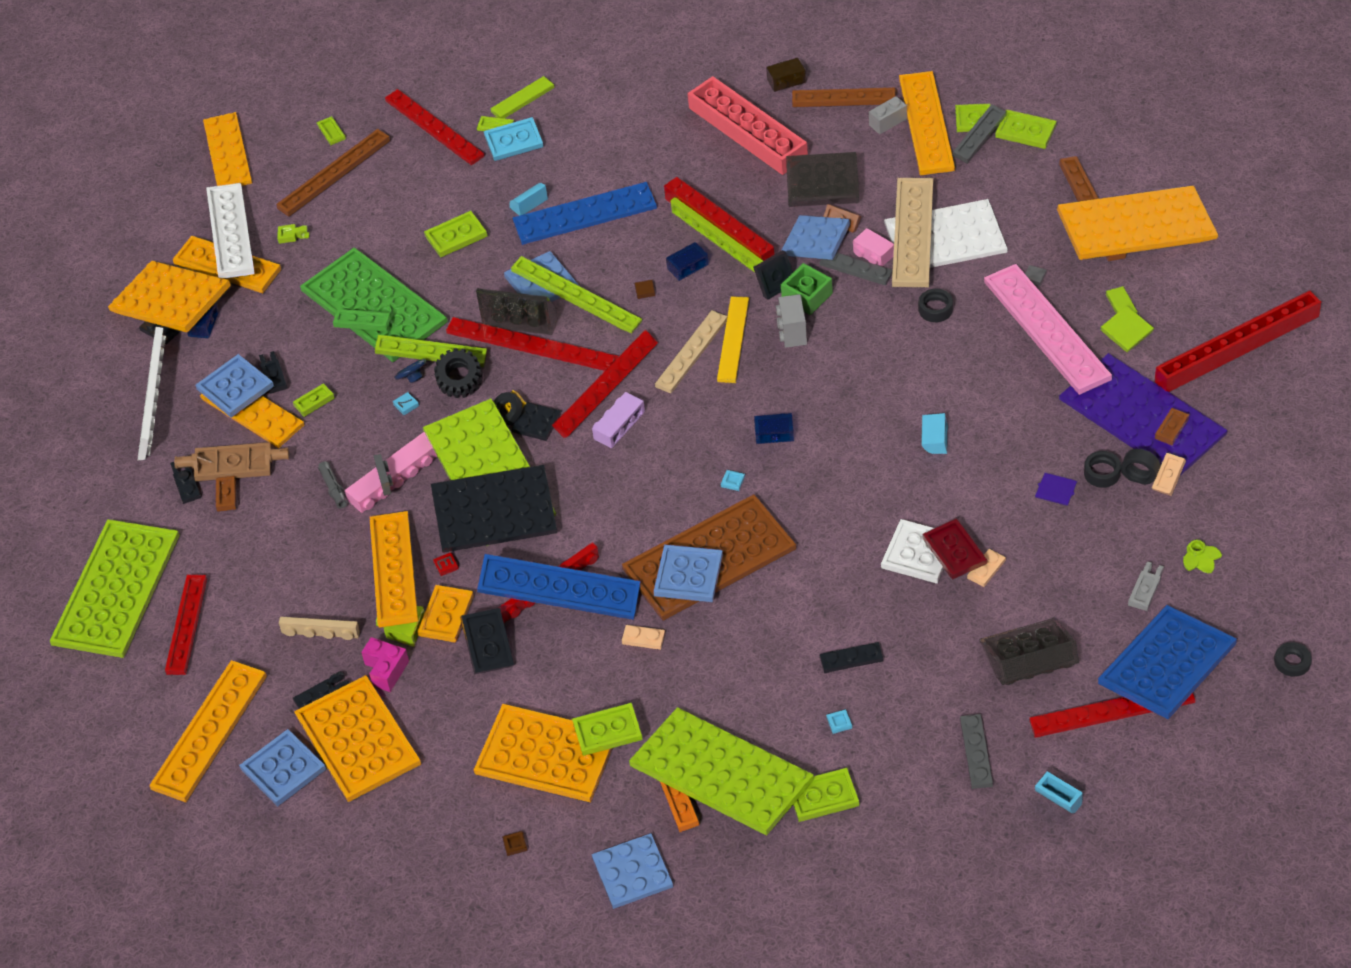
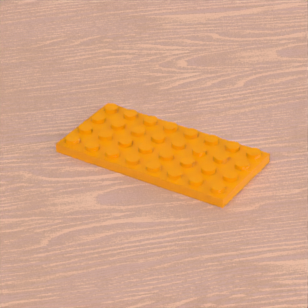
[1057,186,1218,260]

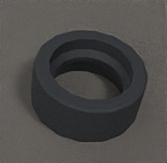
[918,288,953,323]
[1121,449,1160,485]
[1084,451,1121,488]

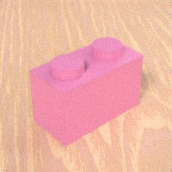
[853,228,894,267]

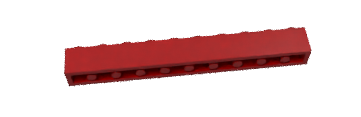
[1154,291,1321,392]

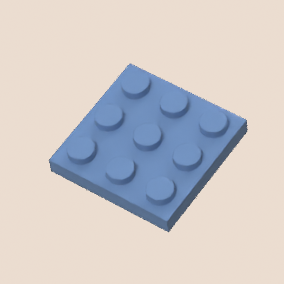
[781,215,850,260]
[504,251,578,311]
[196,354,274,417]
[654,545,723,602]
[239,729,326,807]
[592,833,673,909]

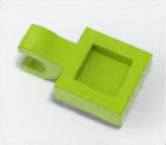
[277,224,309,244]

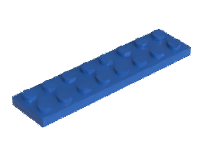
[512,182,657,245]
[477,554,640,620]

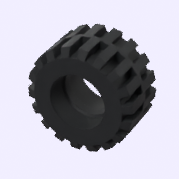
[434,348,482,398]

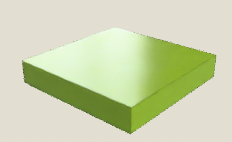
[955,104,990,132]
[1100,305,1154,353]

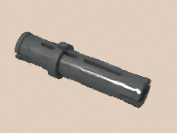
[318,461,348,509]

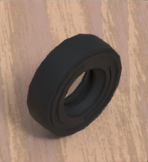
[493,392,522,426]
[1274,642,1312,677]

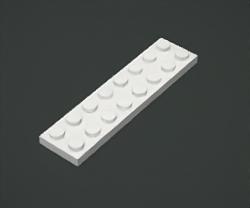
[206,183,254,278]
[138,327,166,460]

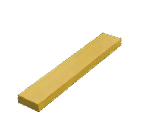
[717,296,749,383]

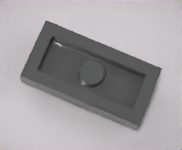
[374,454,393,496]

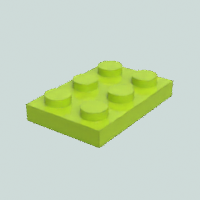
[995,110,1057,149]
[424,211,488,258]
[572,703,643,756]
[793,768,859,822]

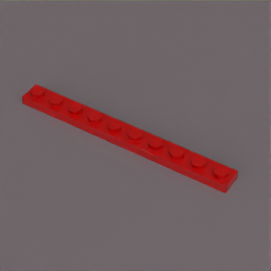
[446,317,618,371]

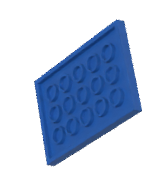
[1098,605,1237,719]

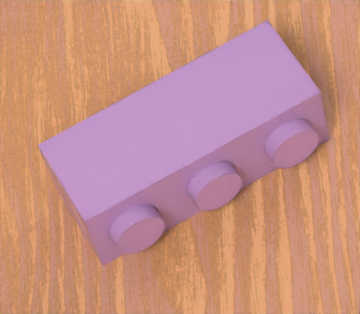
[592,392,645,448]

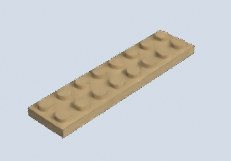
[892,178,933,287]

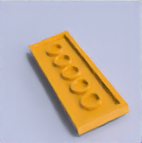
[203,112,252,186]
[173,236,281,294]
[200,394,304,448]

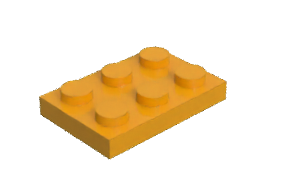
[417,585,474,643]

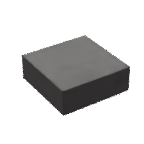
[1025,265,1047,286]

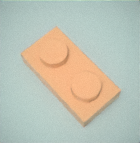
[1152,453,1186,496]
[967,549,1006,587]
[622,625,665,650]

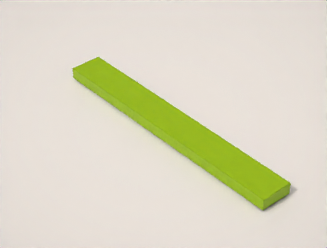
[671,197,763,272]
[511,256,642,333]

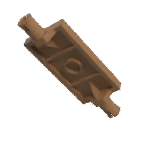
[174,442,289,481]

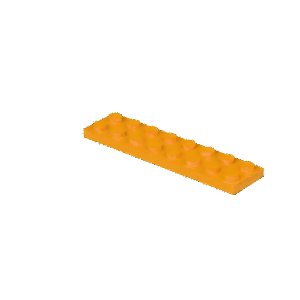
[899,71,955,175]
[370,511,418,628]
[149,660,267,803]

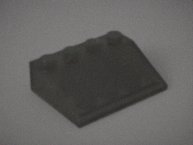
[786,152,859,207]
[476,288,558,335]
[979,618,1079,685]

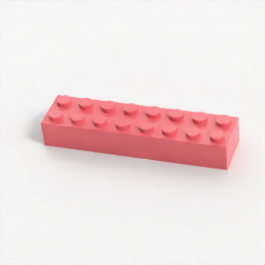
[688,76,808,175]

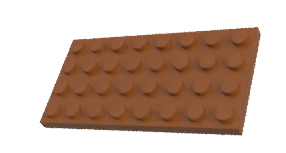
[622,494,796,621]

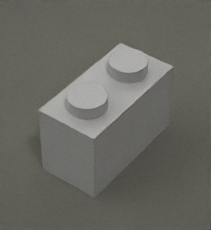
[869,96,907,134]

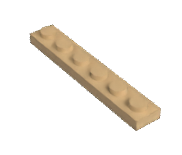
[655,310,727,393]

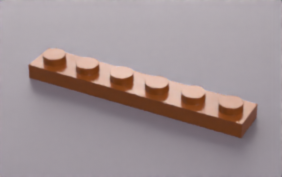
[792,87,895,107]

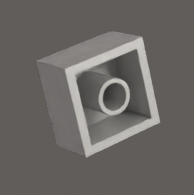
[776,294,807,348]

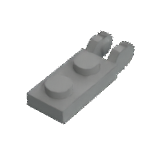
[1128,562,1164,611]

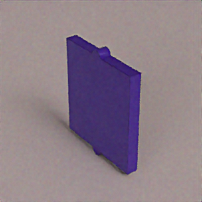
[1035,473,1077,506]

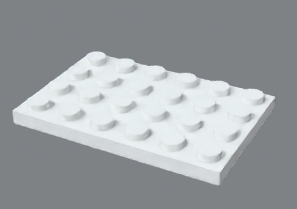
[884,199,1007,268]

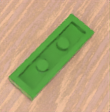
[333,309,391,331]

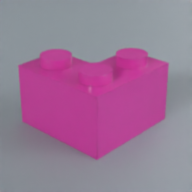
[361,637,409,692]

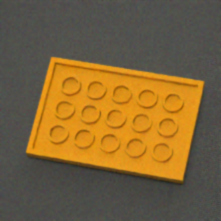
[108,261,231,332]
[294,675,421,802]
[474,704,613,803]

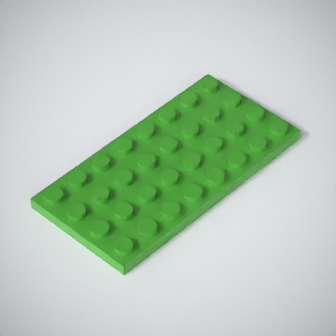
[300,248,448,362]

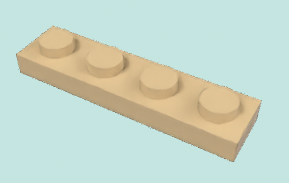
[279,617,360,640]

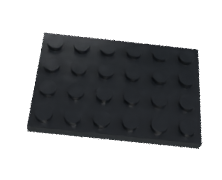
[431,465,557,553]

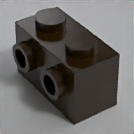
[766,57,806,92]

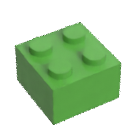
[781,263,833,315]

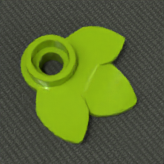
[1183,540,1222,573]

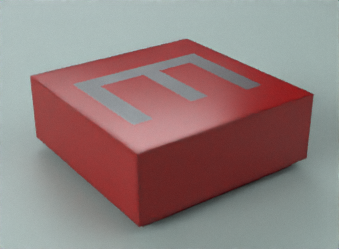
[433,552,459,576]

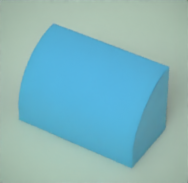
[509,183,548,216]
[922,413,948,454]
[1035,771,1082,813]

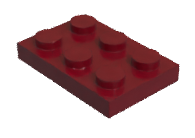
[922,518,987,580]

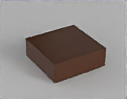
[634,280,655,299]
[502,831,528,856]

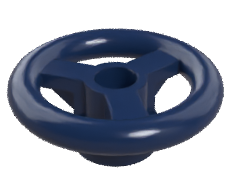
[394,358,427,383]

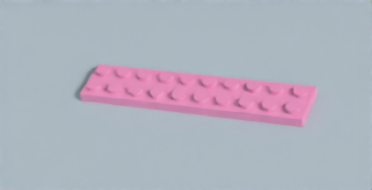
[984,264,1112,395]

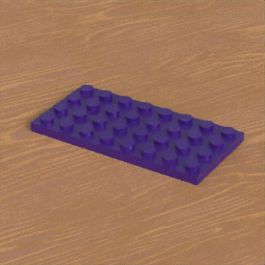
[1059,353,1227,476]

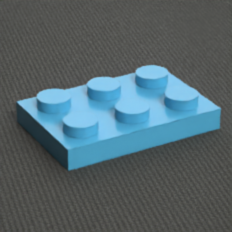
[484,117,543,161]

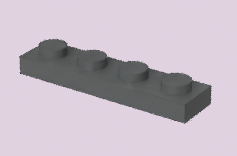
[953,104,1006,164]
[820,252,893,286]
[960,714,993,789]

